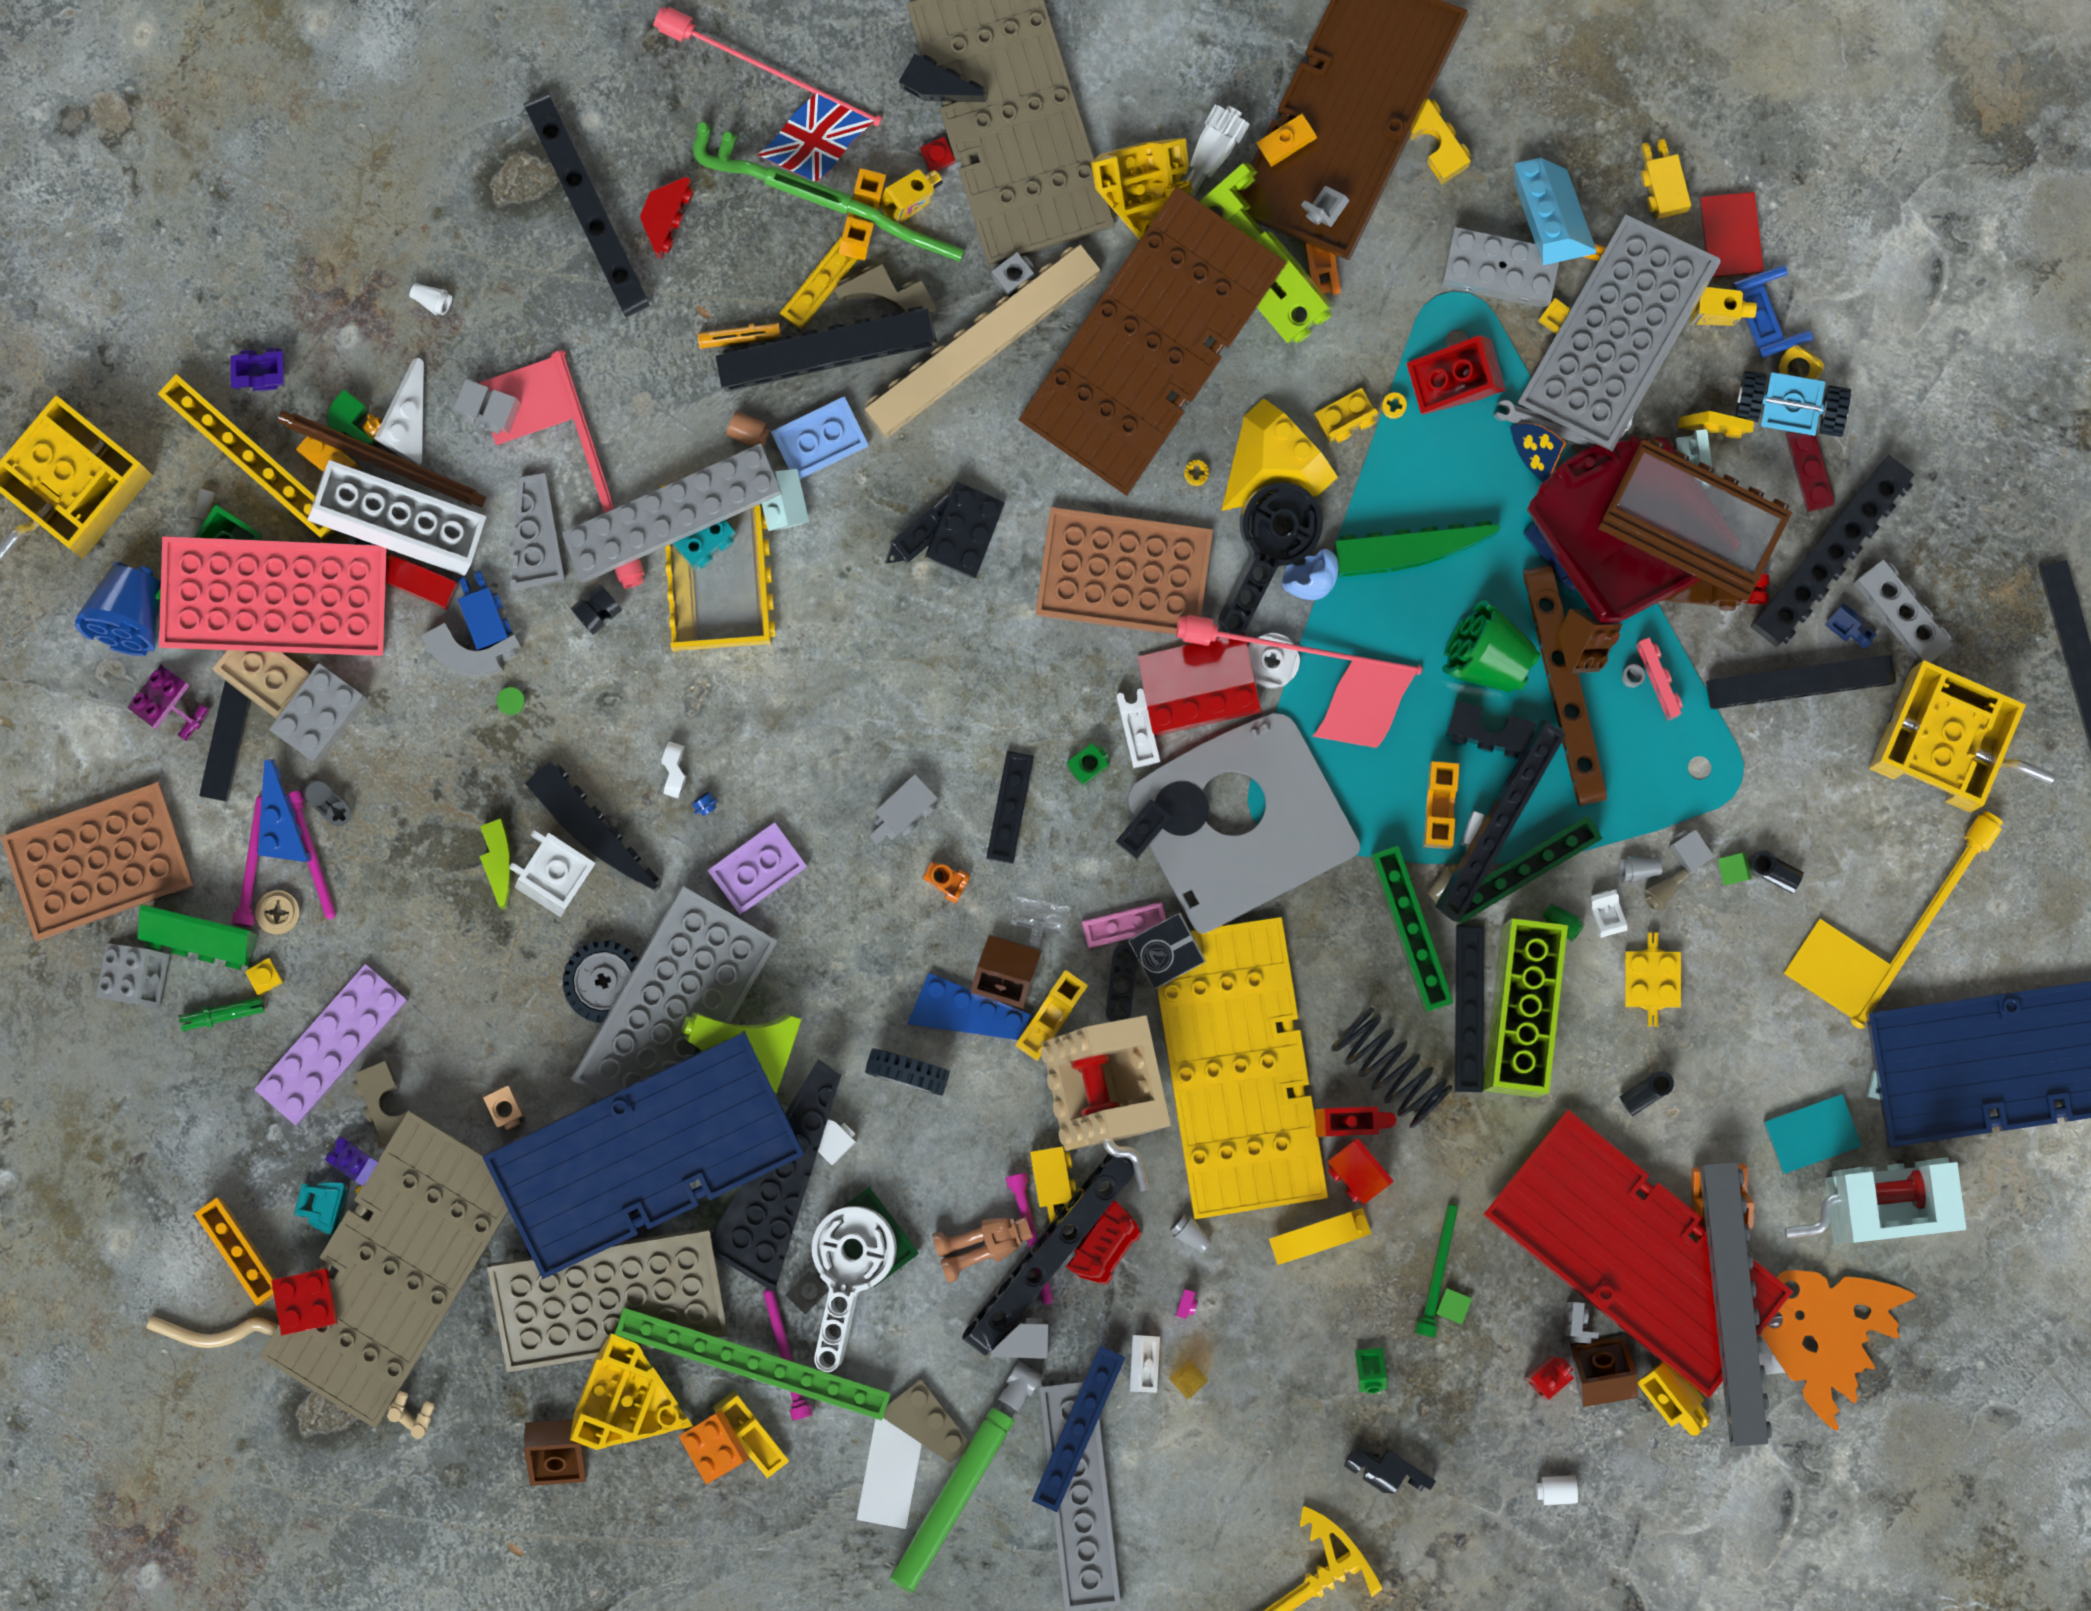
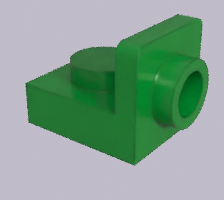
[1355,1347,1387,1394]

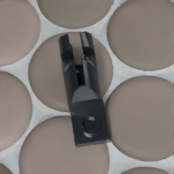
[1344,1444,1436,1494]

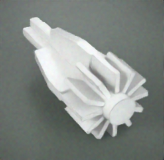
[1186,104,1250,197]

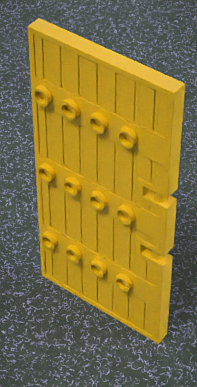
[1156,917,1328,1220]

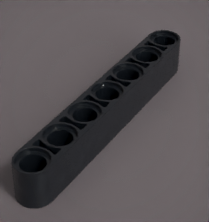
[1706,655,1896,709]

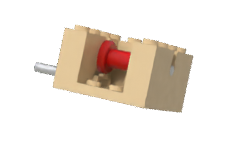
[1041,1015,1171,1192]

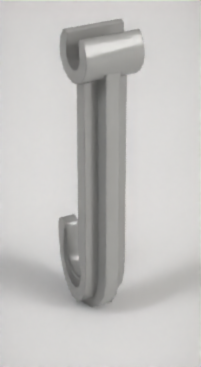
[1493,400,1598,460]

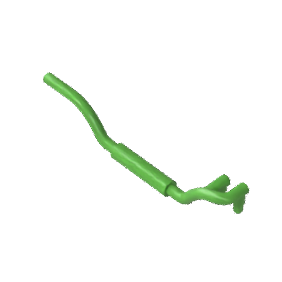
[693,122,965,262]

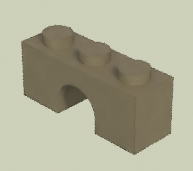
[353,1061,407,1149]

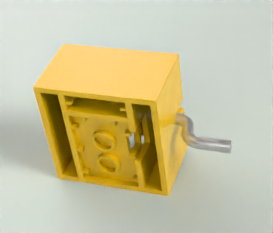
[0,395,153,561]
[1869,660,2055,813]

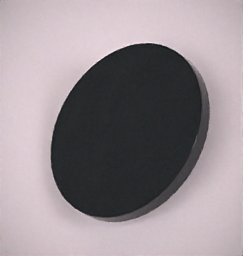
[1155,782,1209,836]

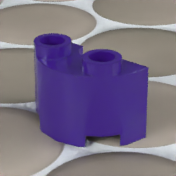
[230,348,285,391]

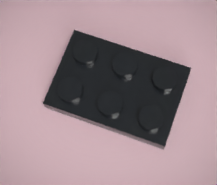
[924,481,1005,579]

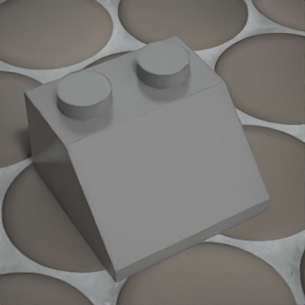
[991,1318,1048,1358]

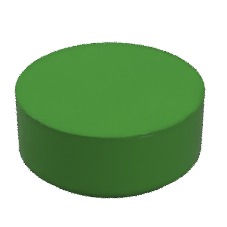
[497,687,525,715]

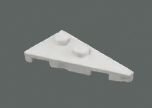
[374,358,424,466]

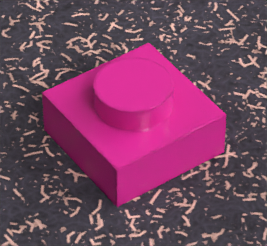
[1175,1289,1198,1319]

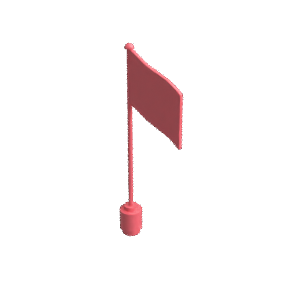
[1176,614,1423,748]

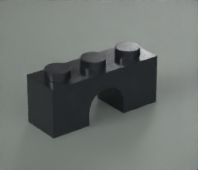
[1445,701,1536,760]

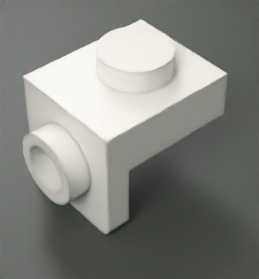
[1590,890,1627,937]

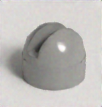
[1621,664,1645,688]

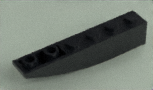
[525,762,660,892]

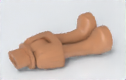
[931,1217,1033,1283]

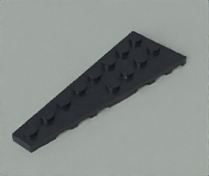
[711,1059,842,1291]

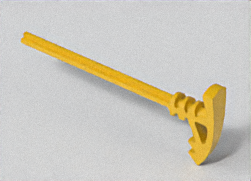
[1263,1506,1383,1611]

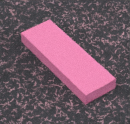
[1081,902,1166,949]

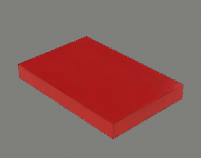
[1699,192,1764,278]

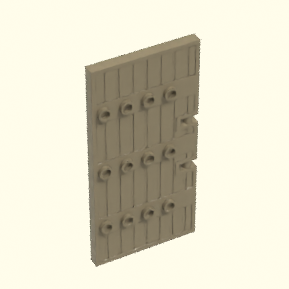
[907,0,1115,267]
[259,1110,509,1428]

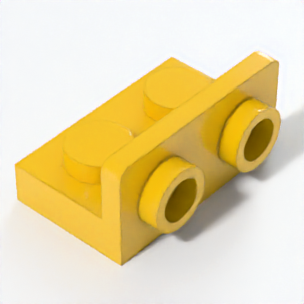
[1314,388,1379,443]

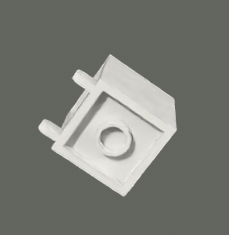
[509,830,595,917]

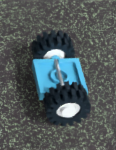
[1735,371,1851,437]

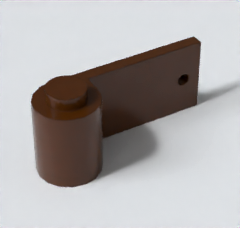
[1662,580,1741,611]

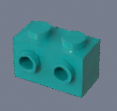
[672,520,736,570]

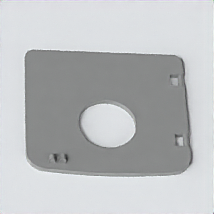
[1128,713,1360,934]

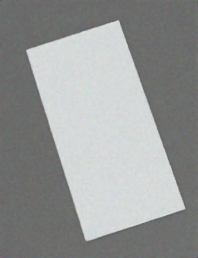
[857,1418,922,1529]

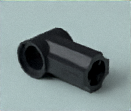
[1748,850,1804,894]
[1619,1071,1674,1117]

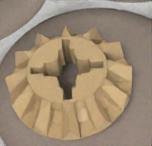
[255,890,300,935]

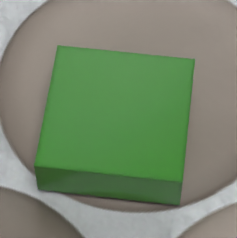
[1718,852,1752,886]
[1436,1288,1472,1325]

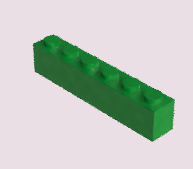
[1370,845,1454,1014]

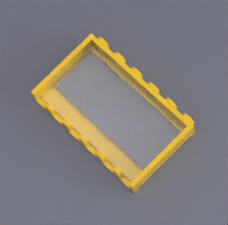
[660,485,776,652]

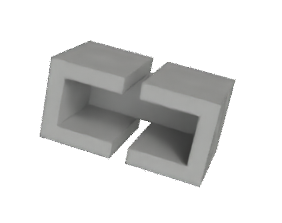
[454,379,521,434]

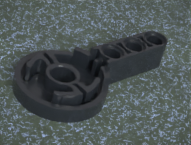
[1218,482,1323,635]

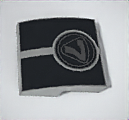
[1128,913,1207,989]

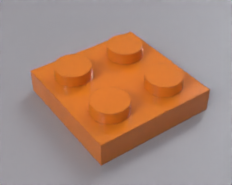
[678,1410,750,1485]

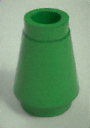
[1542,904,1585,942]

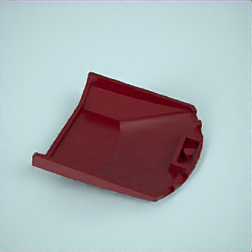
[1527,436,1741,623]

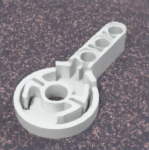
[812,1206,897,1372]

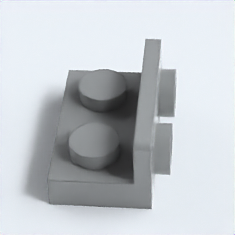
[1564,1302,1599,1343]

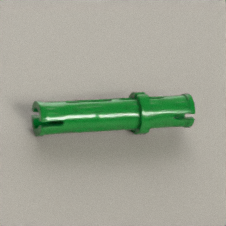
[179,996,265,1032]

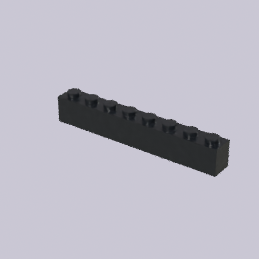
[715,306,938,392]

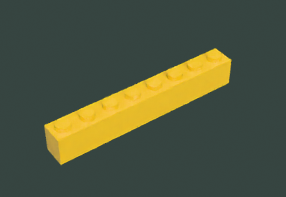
[158,374,336,542]

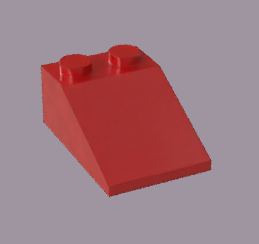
[1406,335,1506,415]
[1326,1138,1394,1205]

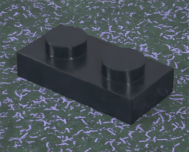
[1115,799,1172,860]

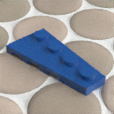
[908,973,1031,1041]

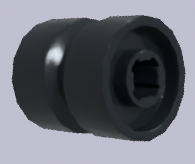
[570,583,622,635]

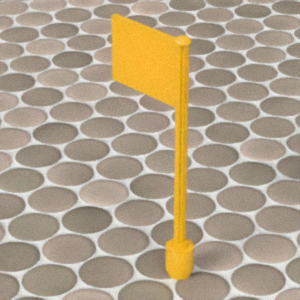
[1783,811,2003,1029]

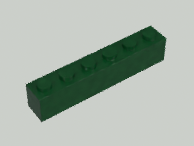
[1456,815,1603,925]

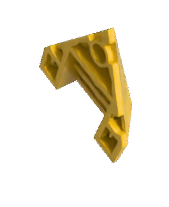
[1091,138,1189,240]
[1221,398,1338,511]
[570,1334,693,1450]

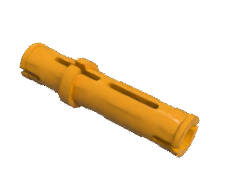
[698,322,781,349]

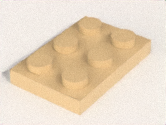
[212,650,310,719]

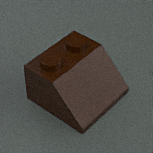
[1570,1335,1638,1407]
[524,1419,586,1486]

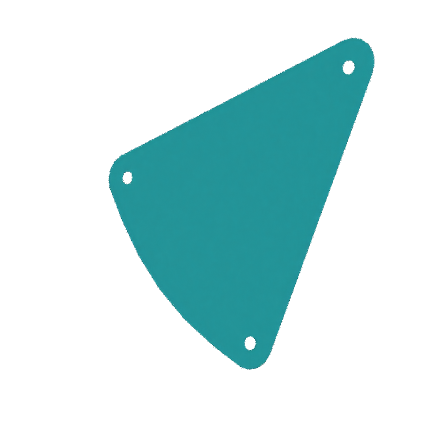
[1247,291,1744,864]

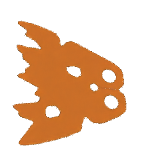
[1761,1270,1916,1431]

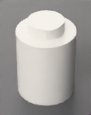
[1536,1475,1578,1505]

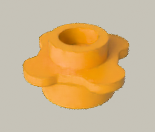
[363,414,383,442]

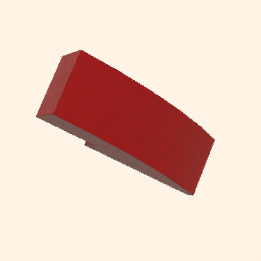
[385,553,459,610]

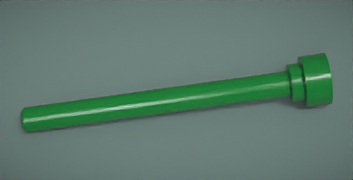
[1414,1204,1458,1338]

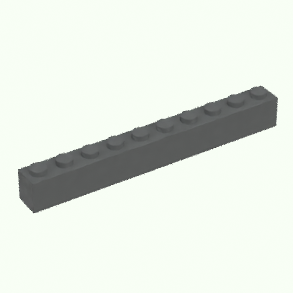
[1699,1162,1772,1448]

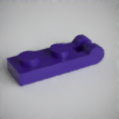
[324,1136,378,1186]

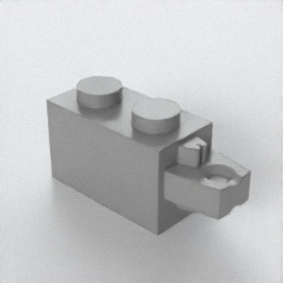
[869,774,938,846]

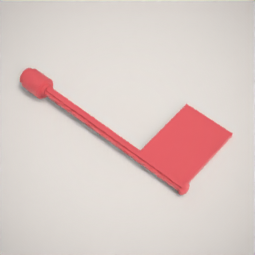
[478,350,645,589]

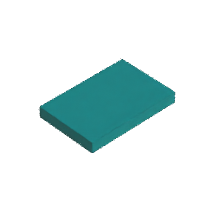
[1763,1094,1862,1174]

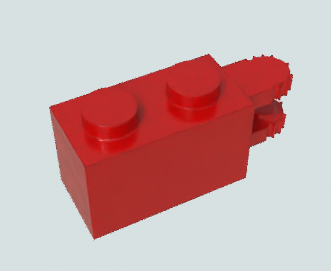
[1315,1106,1397,1137]
[1524,1356,1574,1400]

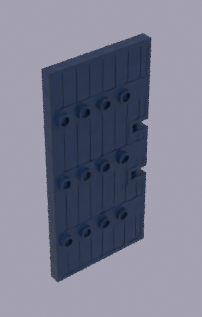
[1866,981,2091,1148]
[482,1031,804,1279]

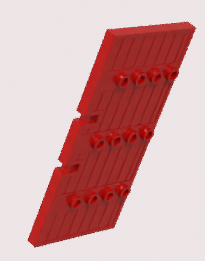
[1483,1110,1793,1398]

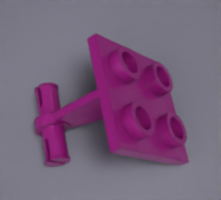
[127,664,210,742]

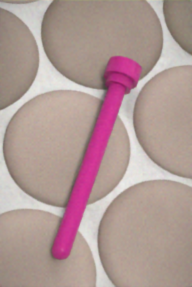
[285,790,336,919]
[231,795,262,927]
[1005,1172,1053,1305]
[763,1288,814,1421]

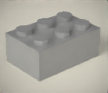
[269,663,367,766]

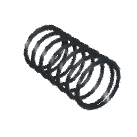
[1331,1008,1452,1128]

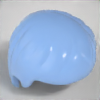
[1282,549,1339,600]

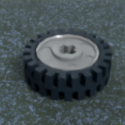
[562,941,639,1023]
[865,1048,950,1096]

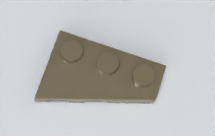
[883,1379,970,1463]

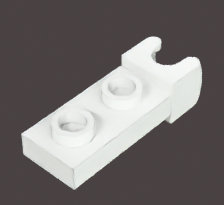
[1116,688,1160,769]

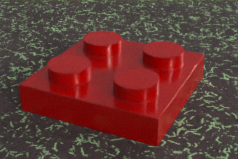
[271,1268,338,1336]

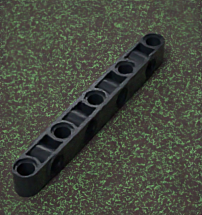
[523,92,650,318]
[962,1153,1135,1356]

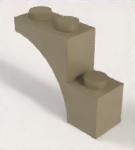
[834,264,937,317]

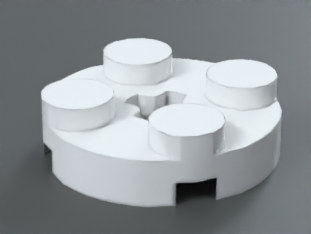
[1248,633,1300,689]

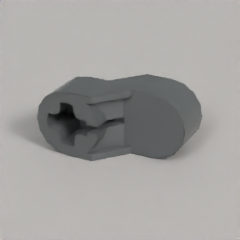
[303,779,351,826]

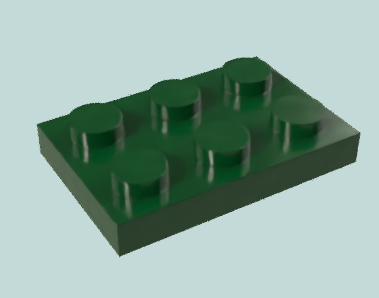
[834,1187,919,1287]

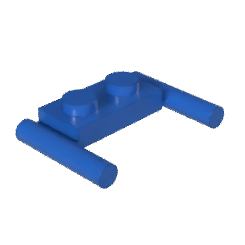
[1733,265,1813,358]

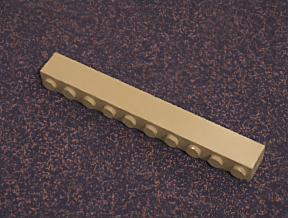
[865,245,1100,440]

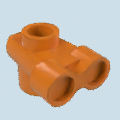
[922,861,971,904]

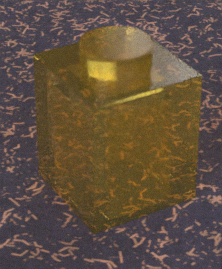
[1168,1360,1208,1400]

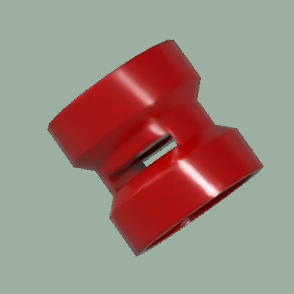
[1741,573,1770,604]

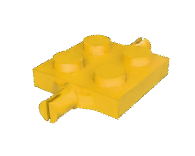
[1625,932,1681,1027]

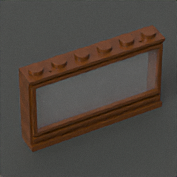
[1598,438,1793,602]

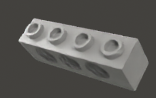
[1853,559,1953,664]

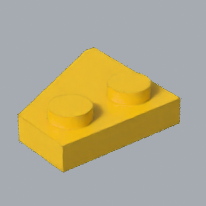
[1678,411,1754,438]

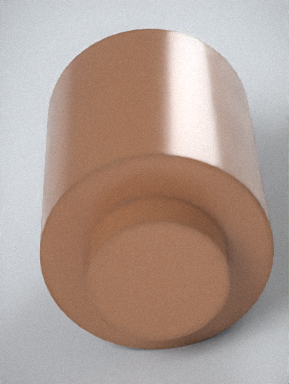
[726,411,770,447]

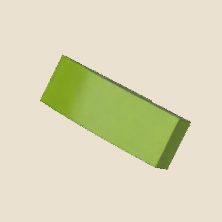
[480,818,513,910]

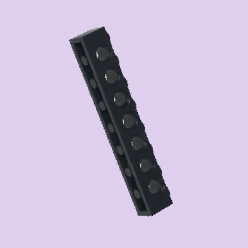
[1751,454,1915,647]

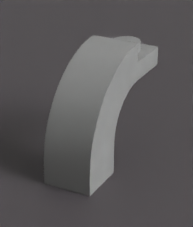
[421,623,522,677]

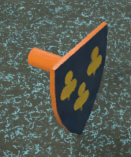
[1510,423,1566,482]

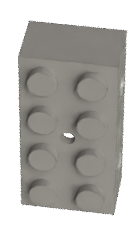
[1441,227,1559,309]

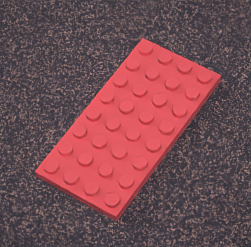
[159,536,386,656]

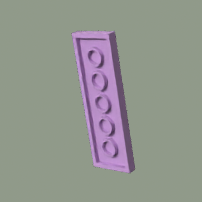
[254,964,408,1126]

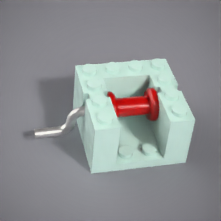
[1785,1157,1966,1244]

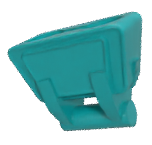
[293,1181,349,1235]

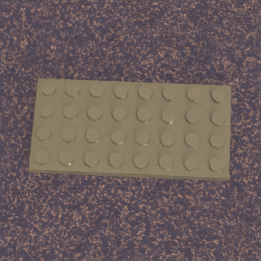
[487,1227,728,1373]

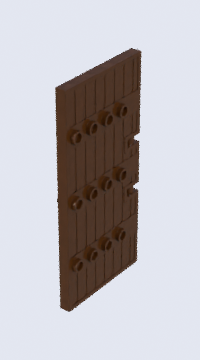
[1238,0,1469,261]
[1018,186,1288,496]

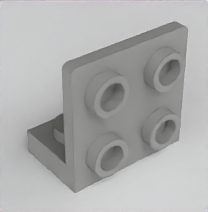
[96,944,170,1008]

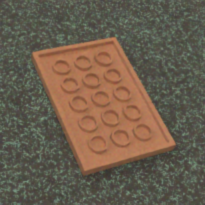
[1035,507,1213,635]
[1,782,195,941]

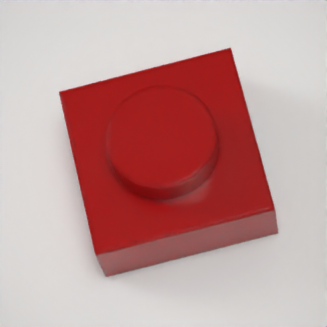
[920,137,955,172]

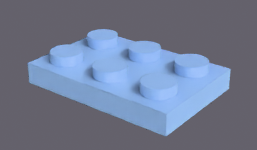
[771,396,869,479]

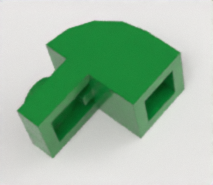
[327,389,376,447]

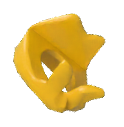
[1778,345,1824,380]

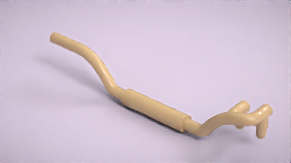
[147,1316,434,1439]

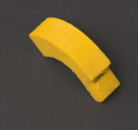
[1015,970,1088,1062]
[1269,1208,1371,1265]

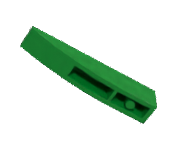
[1334,521,1500,578]

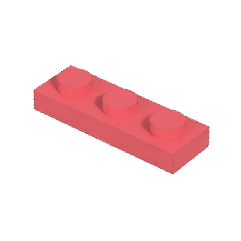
[1636,637,1683,721]

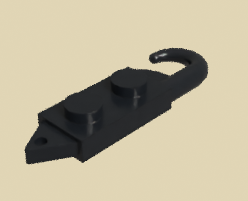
[885,492,949,564]

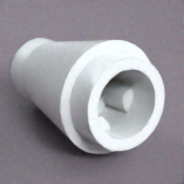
[409,283,452,315]

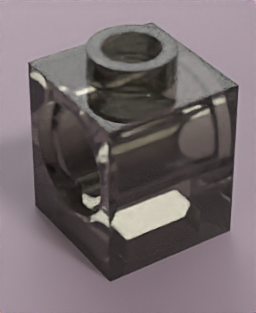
[786,1271,829,1315]

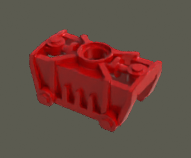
[1066,1201,1142,1284]

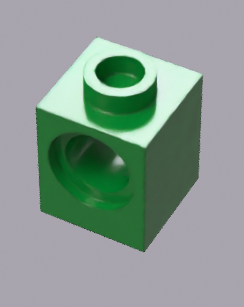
[1066,743,1110,788]

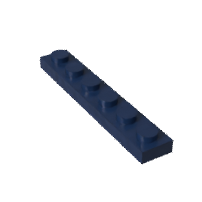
[1032,1346,1126,1512]

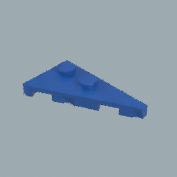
[258,759,311,862]

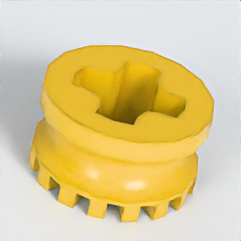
[1381,392,1407,419]
[1184,460,1209,486]

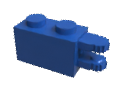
[458,570,513,651]

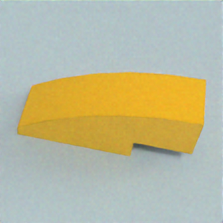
[713,1390,789,1479]

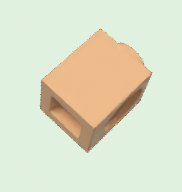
[483,1086,525,1131]

